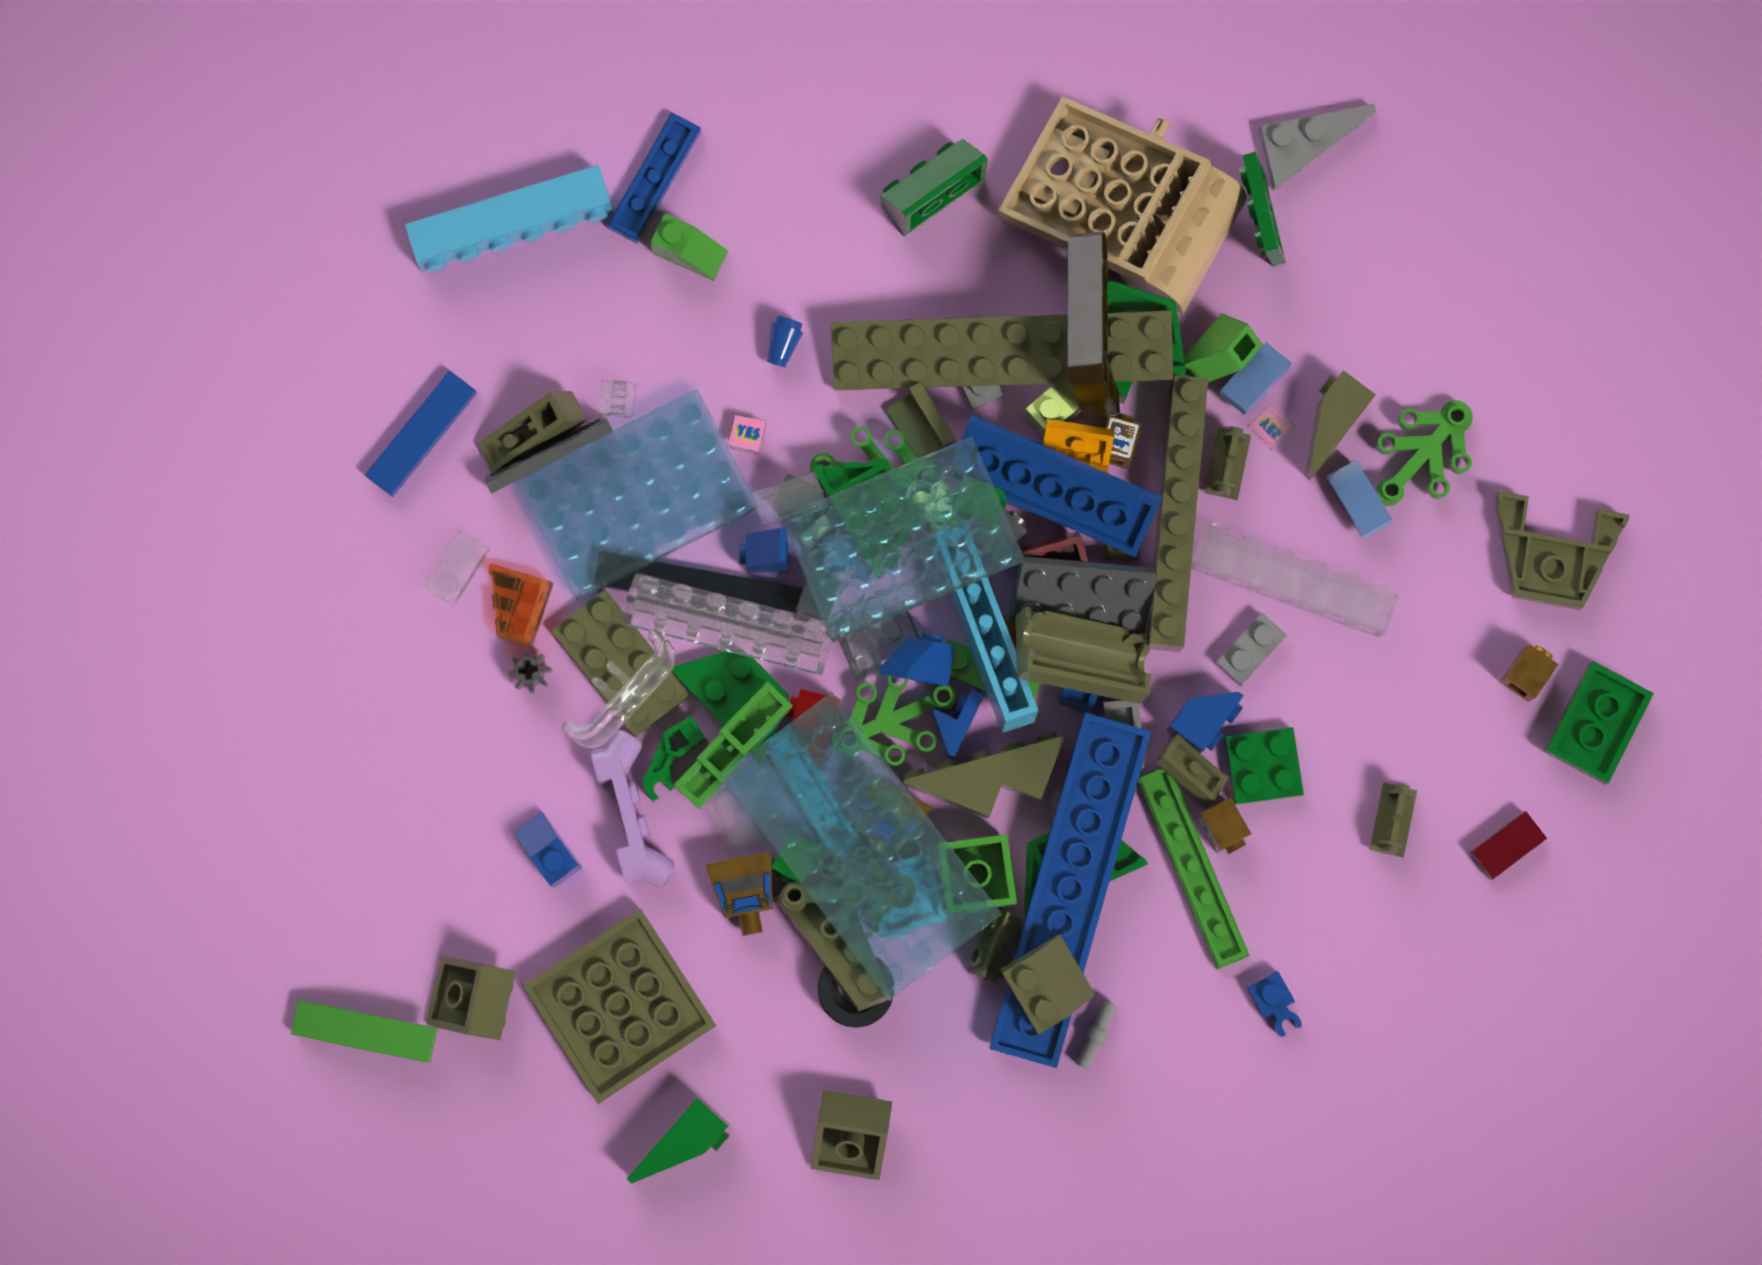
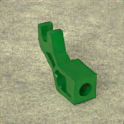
[643,716,707,803]

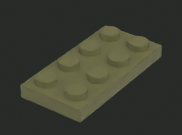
[551,589,690,738]

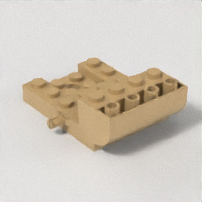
[998,96,1247,314]

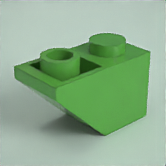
[1184,313,1263,382]

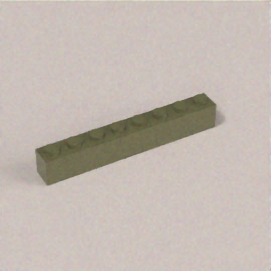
[1147,375,1208,652]

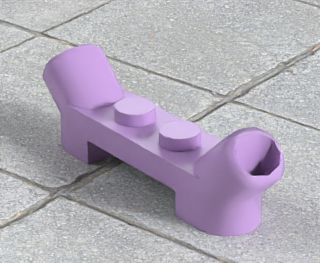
[591,730,675,888]

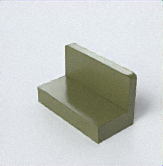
[886,382,955,462]

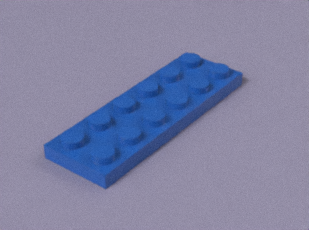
[947,415,1162,557]

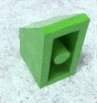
[650,213,728,281]

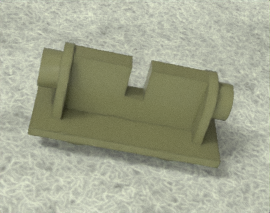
[1204,426,1251,500]
[1369,783,1417,858]
[968,908,1022,983]

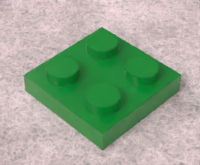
[1224,727,1304,805]

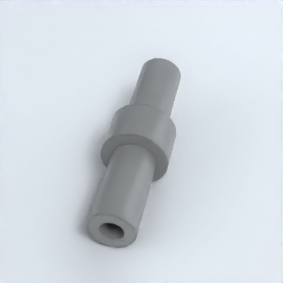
[1076,1001,1118,1070]

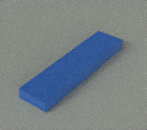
[607,112,701,244]
[365,370,477,498]

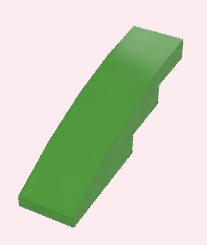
[674,681,793,810]
[290,1000,438,1063]

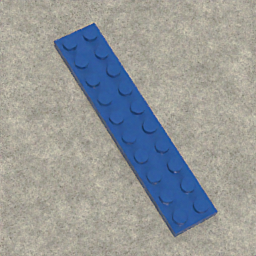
[989,712,1152,1068]

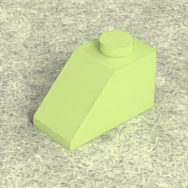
[1023,383,1081,439]

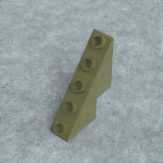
[903,732,1064,819]

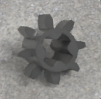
[508,650,552,694]

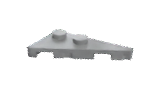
[1259,104,1376,190]

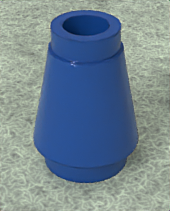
[766,316,803,368]

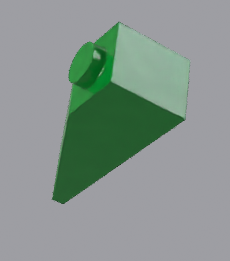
[627,1097,730,1184]

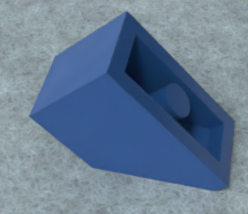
[739,528,788,574]
[879,633,955,686]
[514,812,583,888]

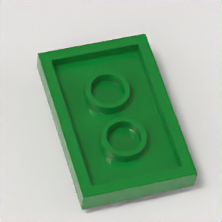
[1239,151,1286,266]
[1544,661,1654,785]

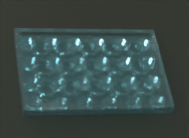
[516,389,759,601]
[781,436,1025,642]

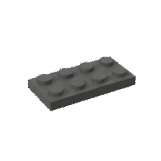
[1009,556,1157,634]

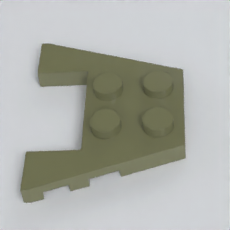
[1495,491,1630,610]

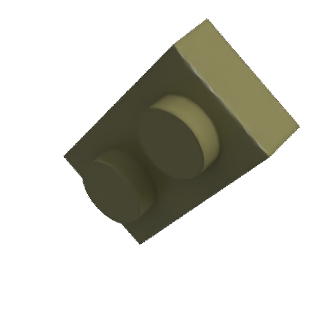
[1156,734,1228,806]

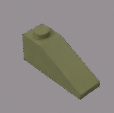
[1305,370,1376,480]
[477,391,587,473]

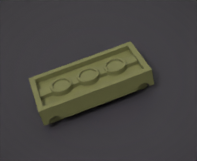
[1016,607,1151,703]

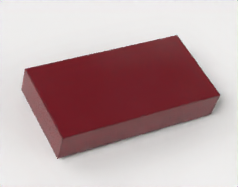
[1469,811,1547,880]

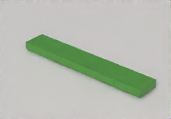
[1138,767,1250,969]

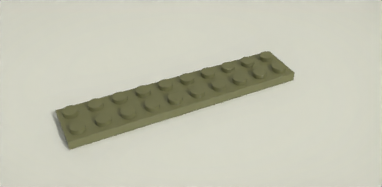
[831,310,1173,390]

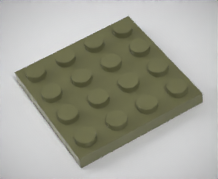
[523,909,717,1104]

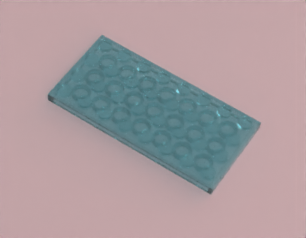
[720,692,1002,1001]

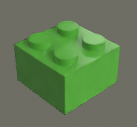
[937,834,1017,915]

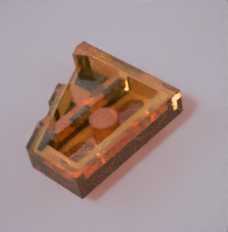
[488,563,554,648]

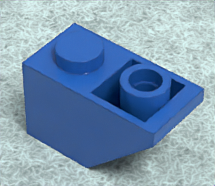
[1166,692,1244,753]

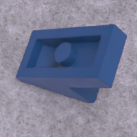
[931,689,984,760]

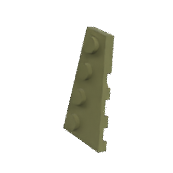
[774,874,891,1012]

